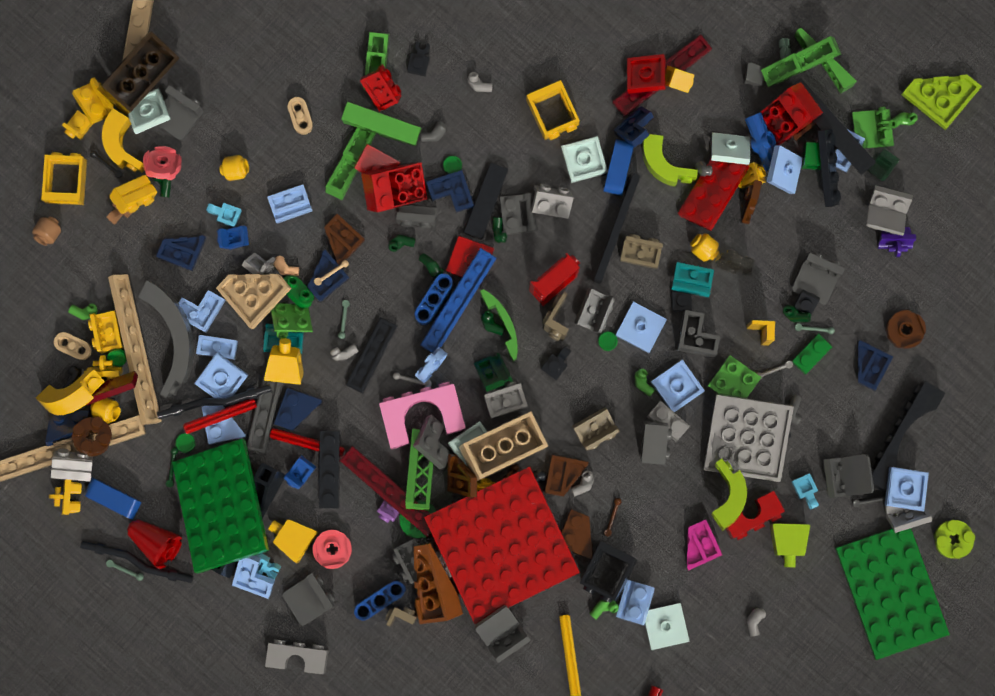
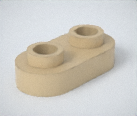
[288,97,313,135]
[54,332,92,360]

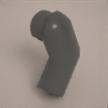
[421,122,446,142]

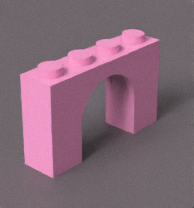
[379,382,466,449]

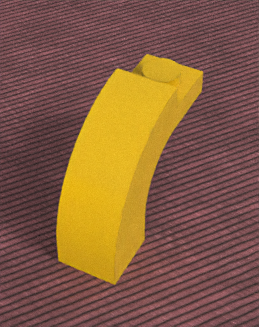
[102,108,144,173]
[36,367,105,415]

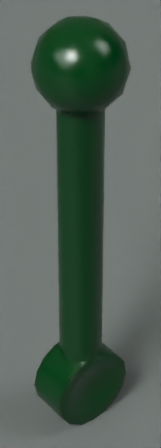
[166,447,178,487]

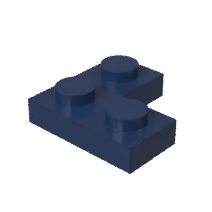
[613,106,654,147]
[426,170,474,213]

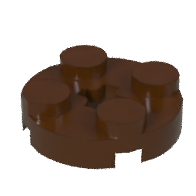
[886,310,926,349]
[72,417,112,456]

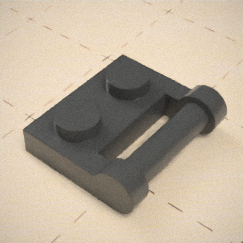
[500,193,538,235]

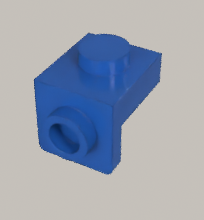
[217,226,249,250]
[283,455,316,489]

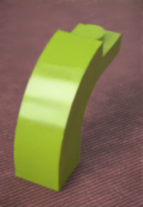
[642,134,698,186]
[711,459,747,531]

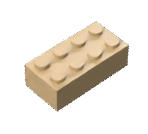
[459,412,548,481]

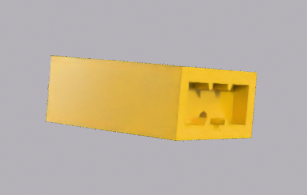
[526,80,580,140]
[41,152,87,205]

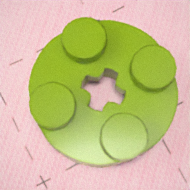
[934,520,975,559]

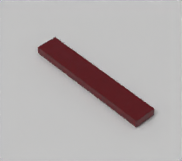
[612,34,712,117]
[339,446,431,537]

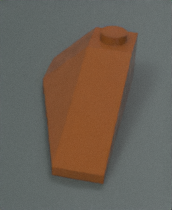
[414,543,463,624]

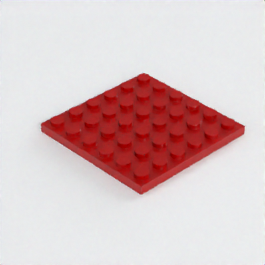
[424,467,580,624]

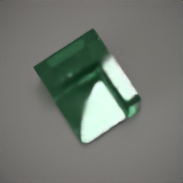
[868,149,900,182]

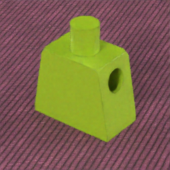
[770,524,810,567]

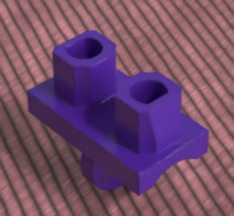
[878,227,916,257]

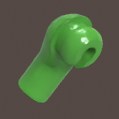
[68,303,98,320]

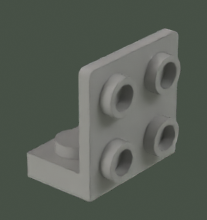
[866,185,913,236]

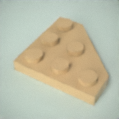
[216,274,292,329]

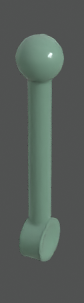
[338,300,350,339]
[794,323,835,334]
[106,560,144,581]

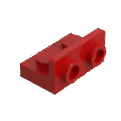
[360,64,401,112]

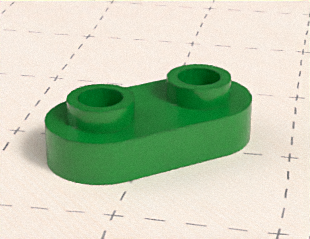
[284,275,314,308]

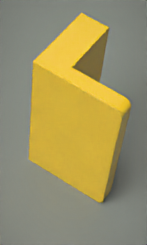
[747,320,775,345]

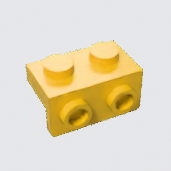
[88,310,124,353]

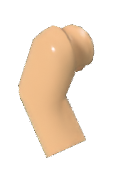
[274,256,299,276]

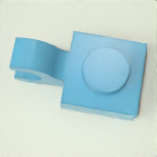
[206,203,242,228]
[792,473,819,510]

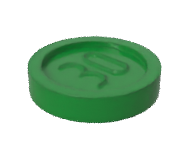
[443,156,462,174]
[598,332,618,351]
[107,349,127,367]
[176,433,196,453]

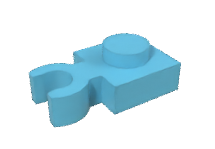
[255,553,281,580]

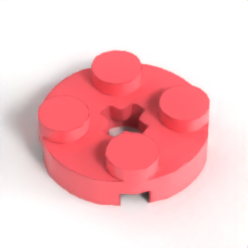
[143,146,182,180]
[313,530,352,569]

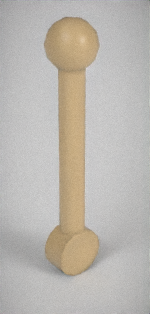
[314,260,349,286]

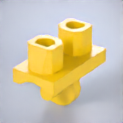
[84,355,123,380]
[49,479,82,515]

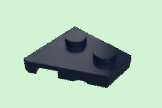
[45,410,90,446]

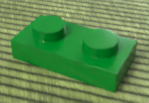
[792,334,832,375]

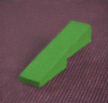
[794,28,857,94]
[761,36,841,87]
[341,102,421,146]
[326,127,376,200]

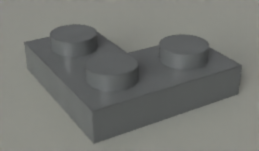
[413,415,451,469]

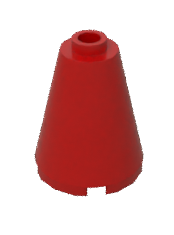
[127,519,182,569]

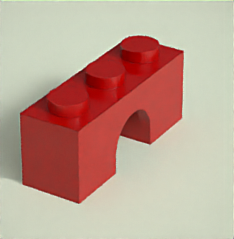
[726,491,785,540]

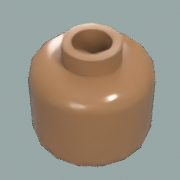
[32,216,61,246]

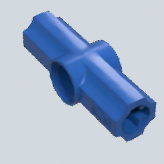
[745,113,776,171]

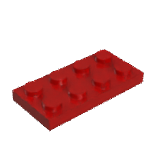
[678,159,749,231]

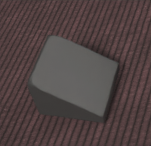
[744,62,765,86]

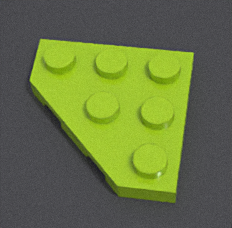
[901,75,982,130]

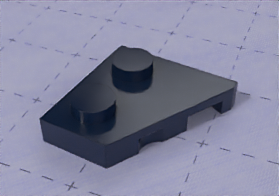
[156,235,206,271]
[307,250,349,302]
[858,340,893,391]
[274,388,322,431]

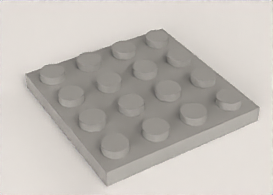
[703,394,794,482]

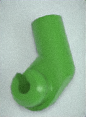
[889,112,918,128]
[635,369,655,397]
[589,600,619,620]

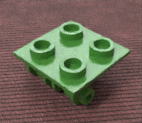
[852,107,894,149]
[271,303,313,339]
[708,355,762,398]

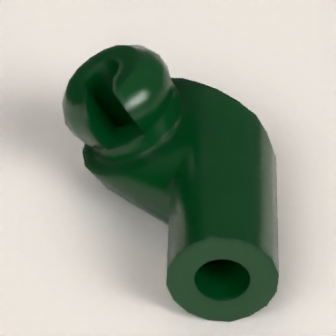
[152,177,171,198]
[388,235,416,252]
[419,253,443,278]

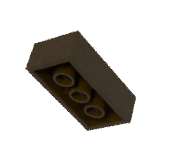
[97,31,179,115]

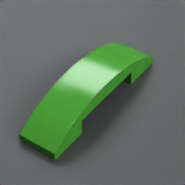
[480,289,518,362]

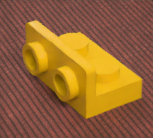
[72,77,114,124]

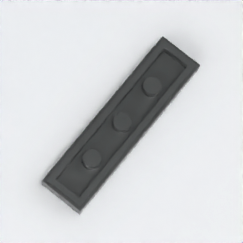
[247,375,282,454]

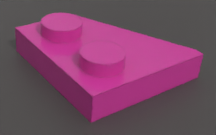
[687,519,722,571]

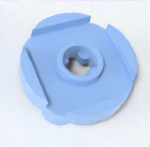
[415,347,448,383]

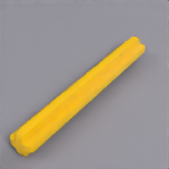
[559,614,581,696]

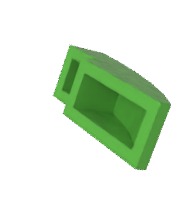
[364,32,390,89]

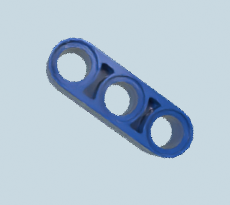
[603,139,634,196]
[415,274,453,325]
[83,478,142,520]
[354,581,406,620]

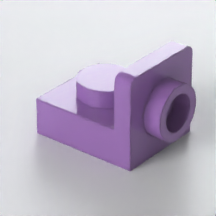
[376,500,399,523]

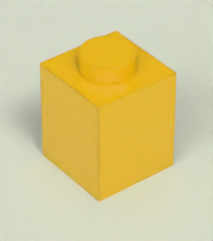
[666,65,694,93]

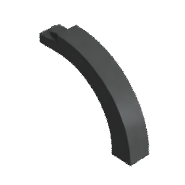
[138,280,194,398]

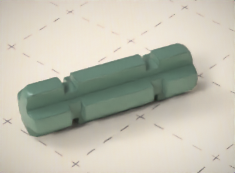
[779,38,791,59]

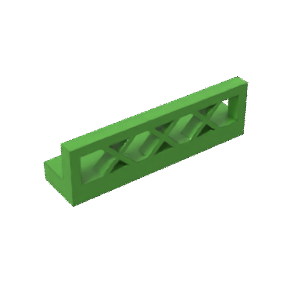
[405,429,433,510]

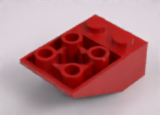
[760,82,823,145]
[361,162,427,213]

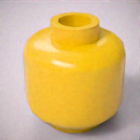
[219,155,249,181]
[690,233,719,262]
[90,398,121,424]

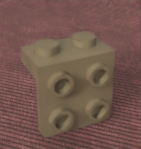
[543,292,569,341]

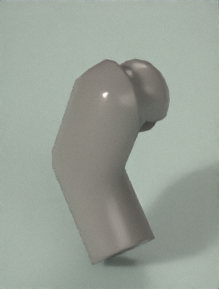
[330,344,359,361]
[571,470,594,497]
[747,608,766,637]

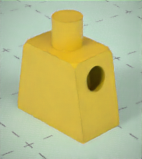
[264,338,304,385]
[268,519,318,563]

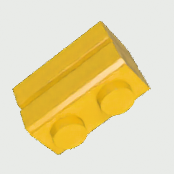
[110,175,157,214]

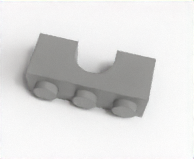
[265,639,329,675]

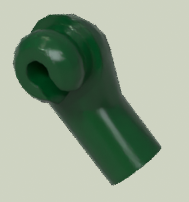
[492,217,507,244]
[783,305,811,322]
[481,311,505,336]

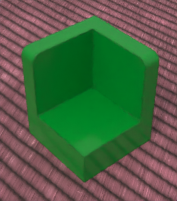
[802,142,821,170]

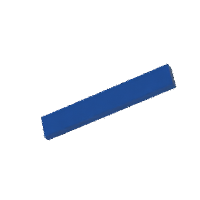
[420,248,497,353]

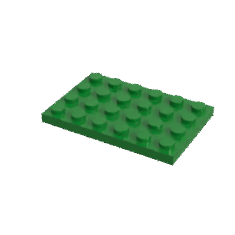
[172,439,269,574]
[835,528,950,660]

